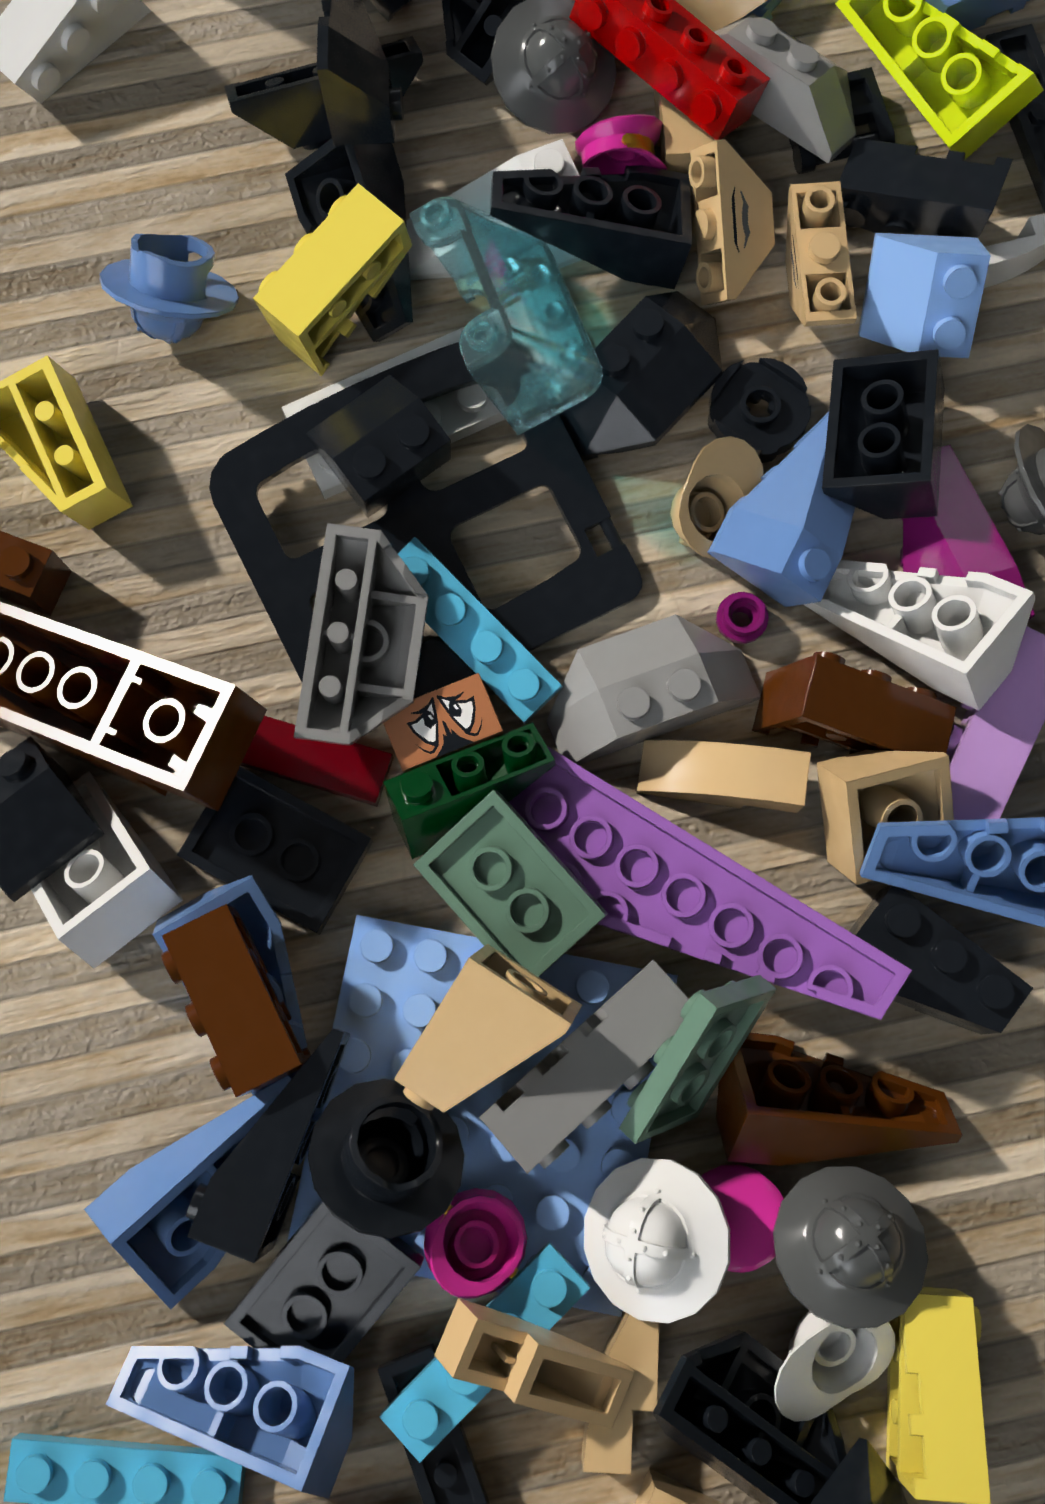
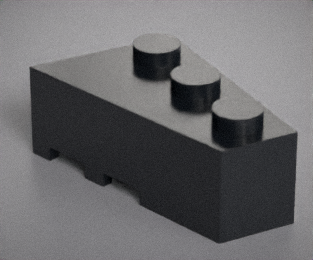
[839,138,1013,238]
[849,885,1033,1035]

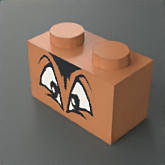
[383,673,503,774]

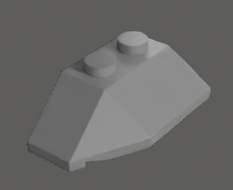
[714,13,856,164]
[294,523,429,746]
[547,614,761,765]

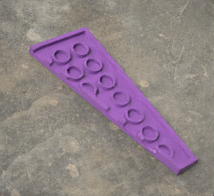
[509,746,912,1020]

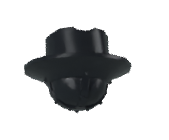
[308,1079,464,1239]

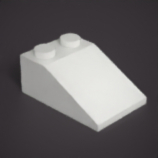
[31,771,183,969]

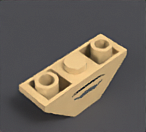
[689,139,775,306]
[785,181,857,327]

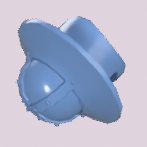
[99,234,239,344]

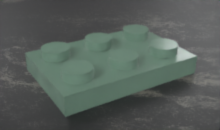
[413,790,608,977]
[619,975,777,1144]

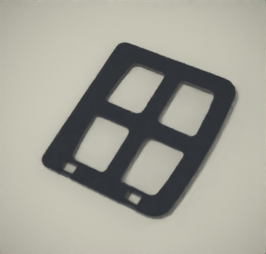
[209,333,642,698]

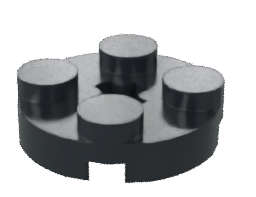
[708,358,811,463]

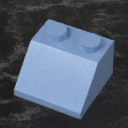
[858,233,991,358]

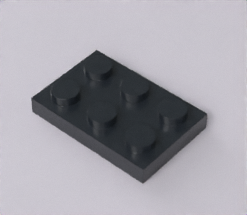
[177,767,374,935]
[224,1200,424,1362]

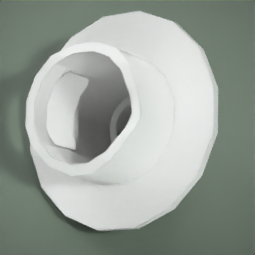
[584,1158,730,1324]

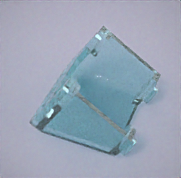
[409,196,603,435]

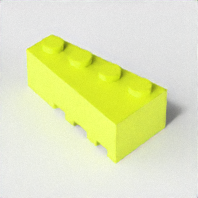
[835,0,1044,159]

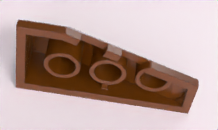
[716,1033,962,1166]

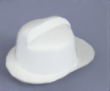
[774,1311,895,1422]

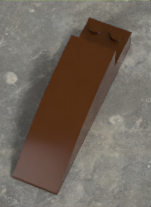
[0,602,267,811]

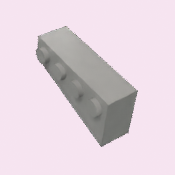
[479,959,689,1174]

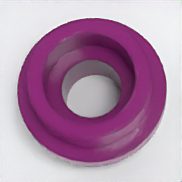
[716,592,769,644]

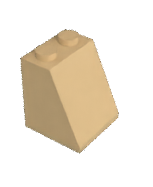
[394,944,582,1113]

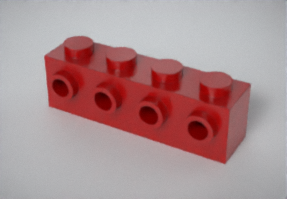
[569,0,770,140]

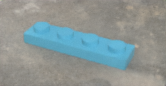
[398,537,563,724]
[379,1241,590,1463]
[3,1433,246,1504]

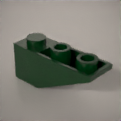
[383,723,556,859]

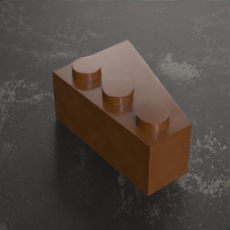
[752,652,957,754]
[161,904,311,1097]

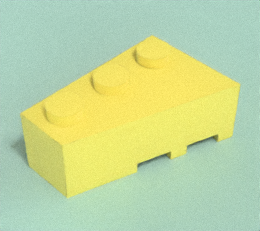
[253,183,412,376]
[0,355,133,530]
[886,1287,991,1504]

